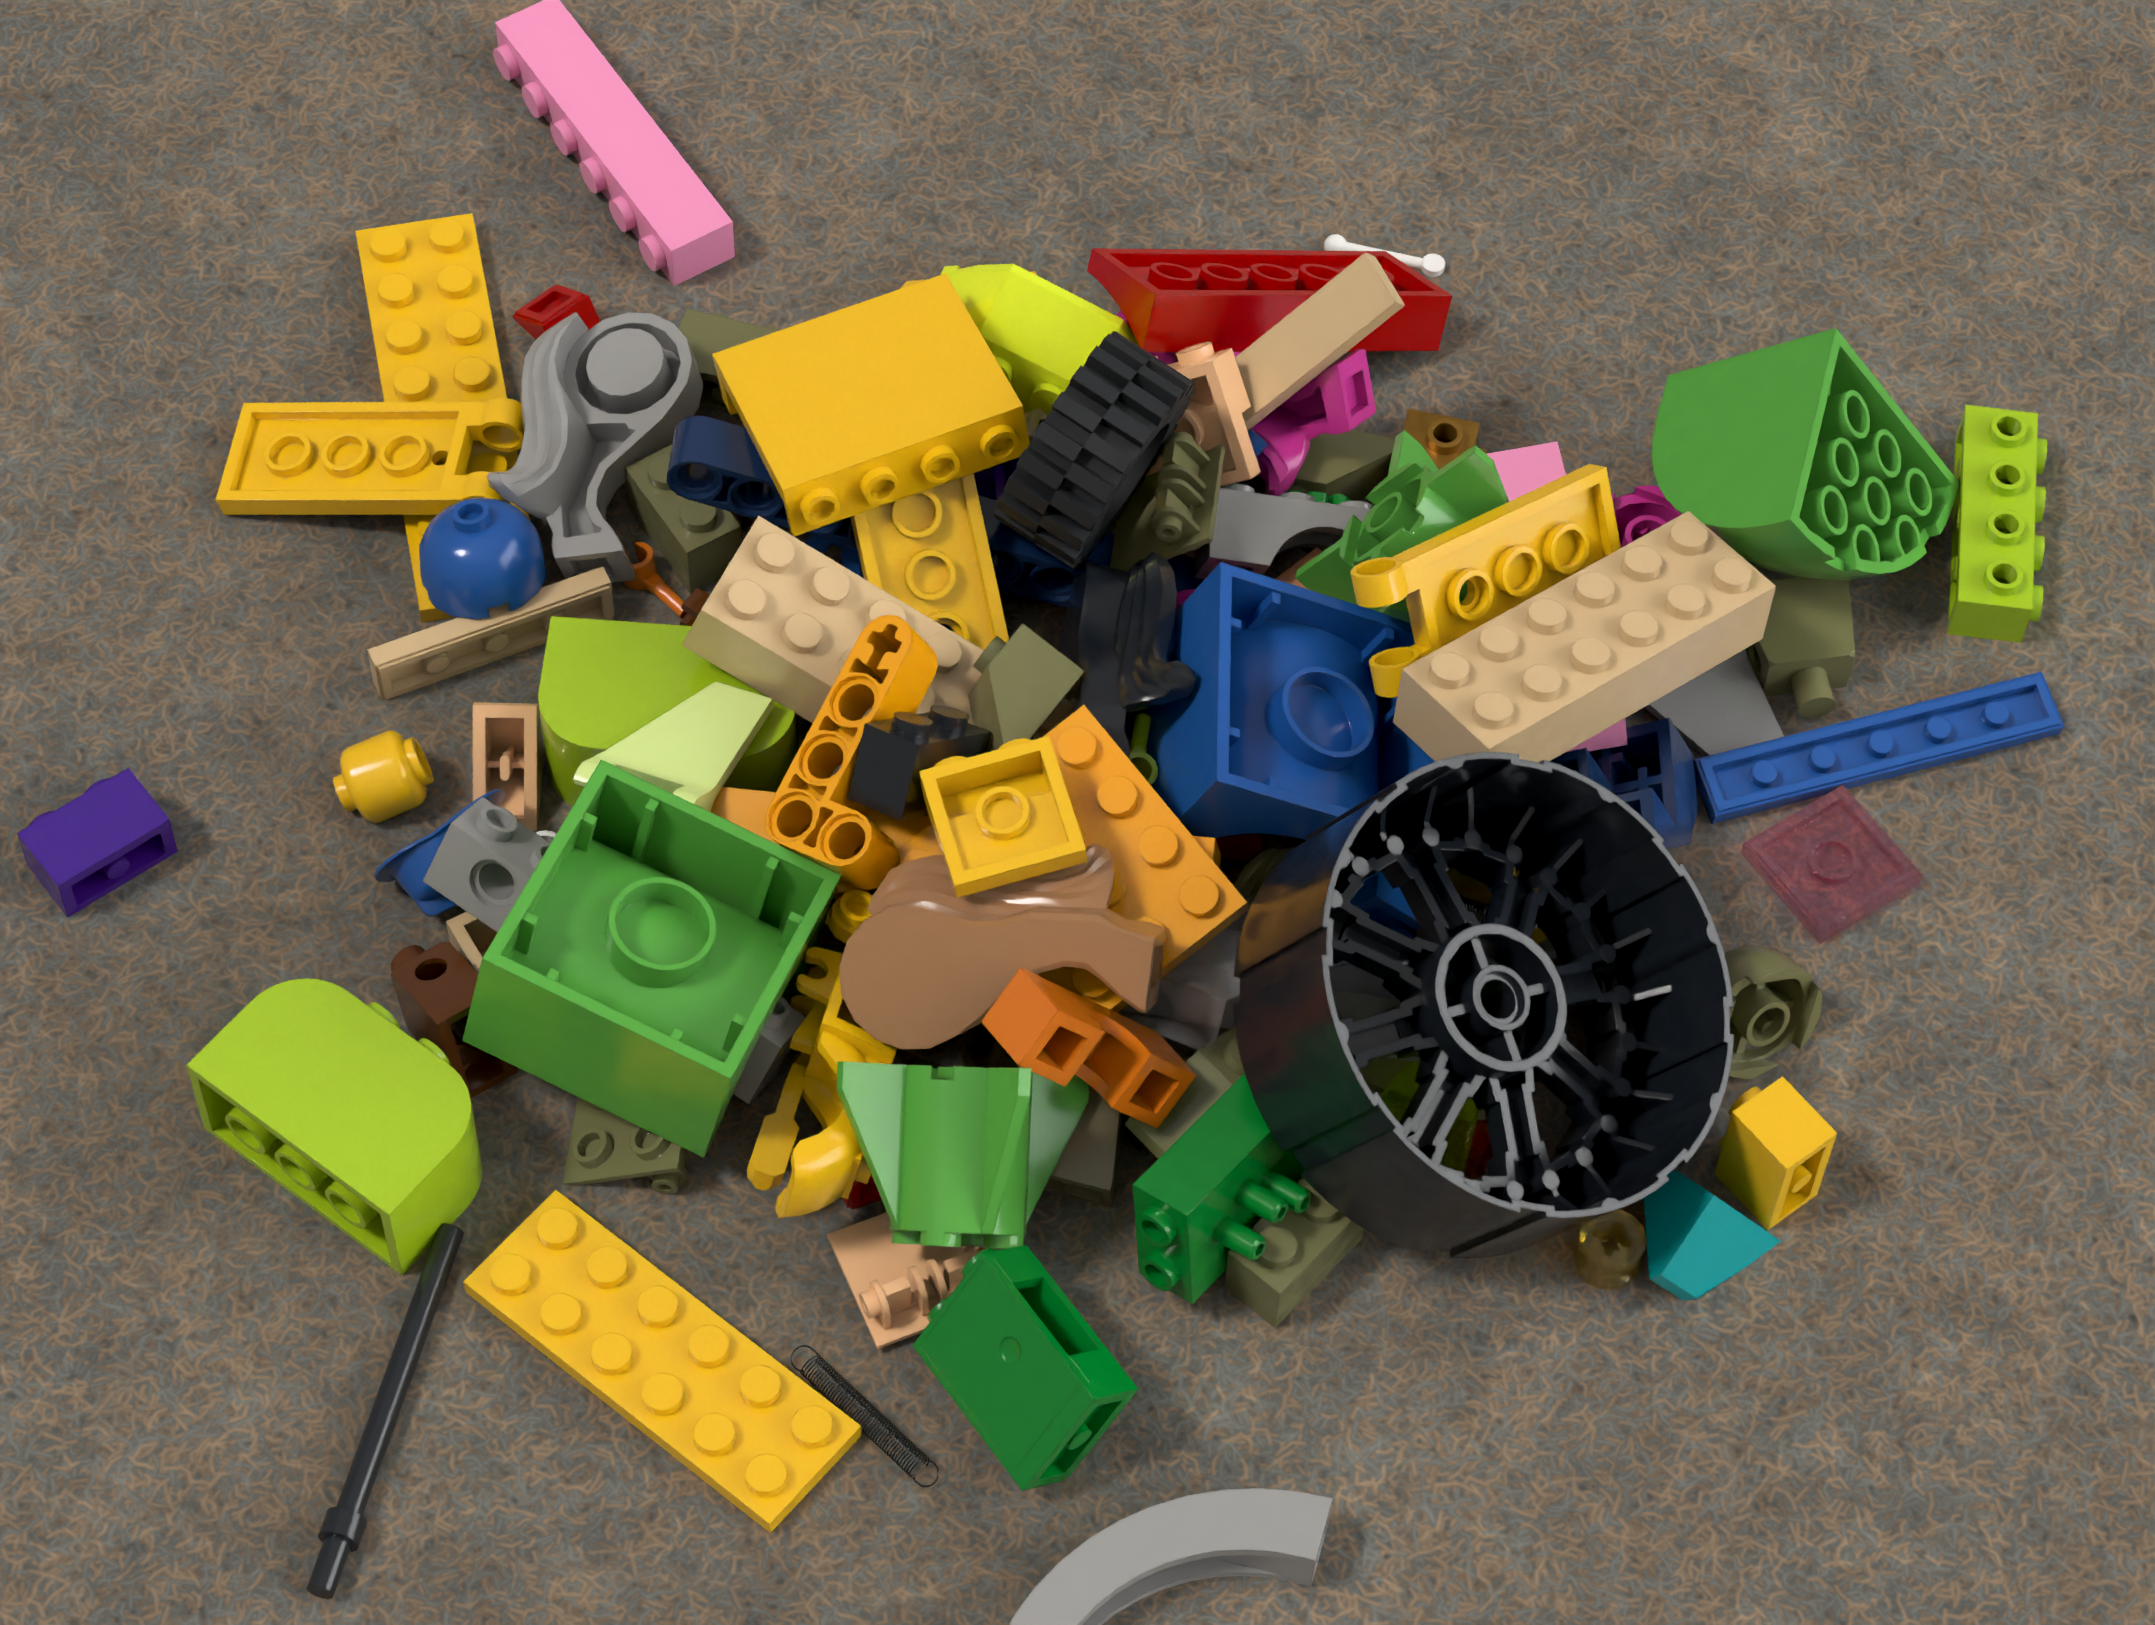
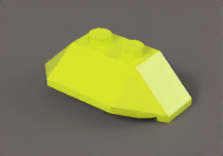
[940,264,1140,416]

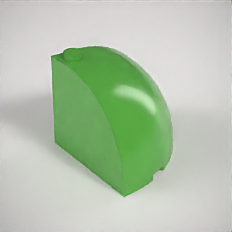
[1652,328,1960,580]

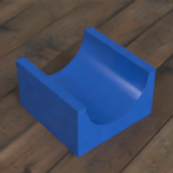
[1147,562,1435,840]

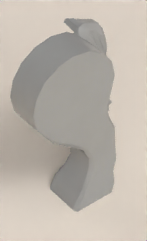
[487,312,703,583]

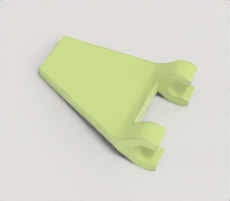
[573,681,774,812]

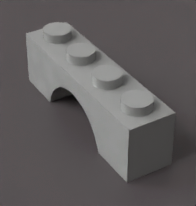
[1194,483,1373,579]

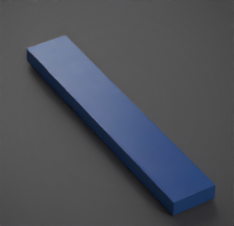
[1694,672,2065,824]

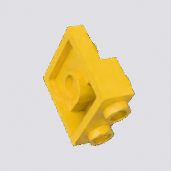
[919,736,1087,898]

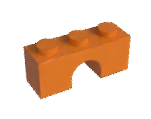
[981,967,1197,1129]

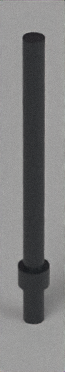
[306,1223,464,1599]

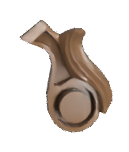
[839,844,1166,1049]

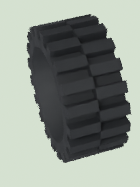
[994,331,1196,570]

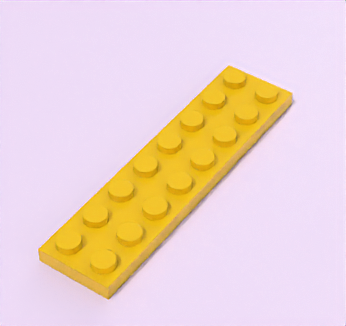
[355,213,542,623]

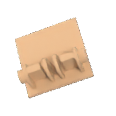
[827,1212,988,1350]

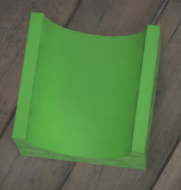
[462,760,842,1158]

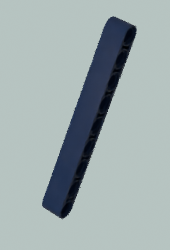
[666,416,1203,608]

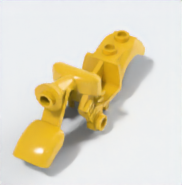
[747,890,897,1218]

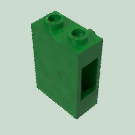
[1132,1073,1311,1304]
[912,1245,1138,1491]

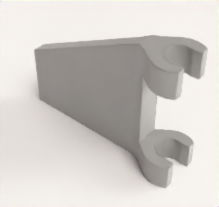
[1644,649,1784,757]

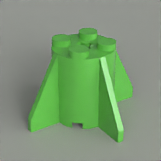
[1295,430,1509,623]
[836,1062,1089,1249]

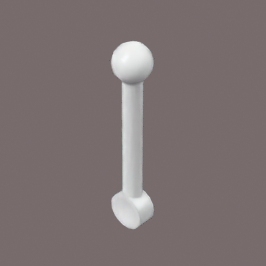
[1324,234,1445,277]

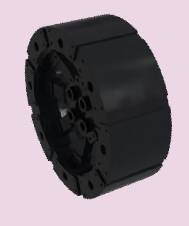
[1233,752,1734,1259]

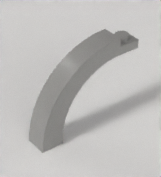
[1009,1488,1332,1625]

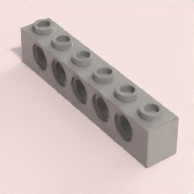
[423,797,806,1104]

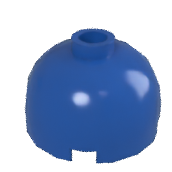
[419,498,547,620]

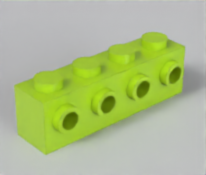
[1947,404,2047,643]

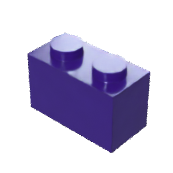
[17,768,178,918]

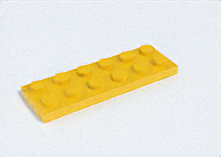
[463,1190,862,1533]

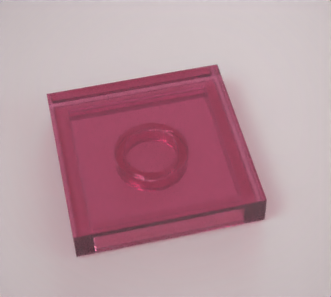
[1741,785,1923,944]

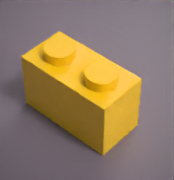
[1715,1076,1837,1230]

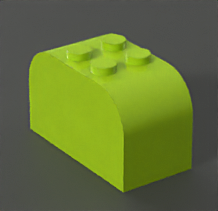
[538,616,807,807]
[186,978,482,1276]

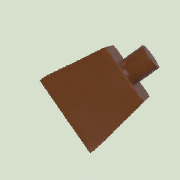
[391,942,518,1099]

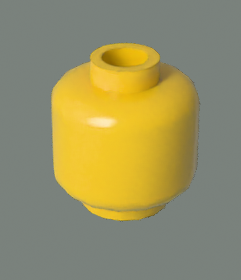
[333,730,434,823]

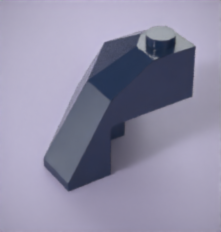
[1550,717,1698,850]

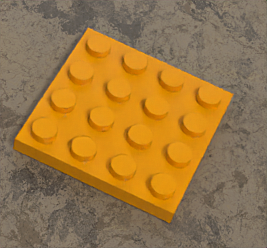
[898,705,1249,1013]

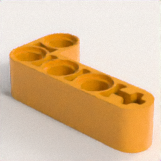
[765,615,938,890]

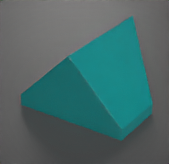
[1643,1169,1781,1300]

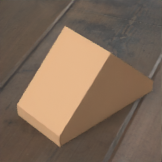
[473,702,545,831]

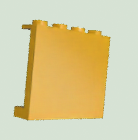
[712,273,1030,537]

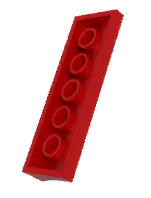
[1087,248,1452,352]

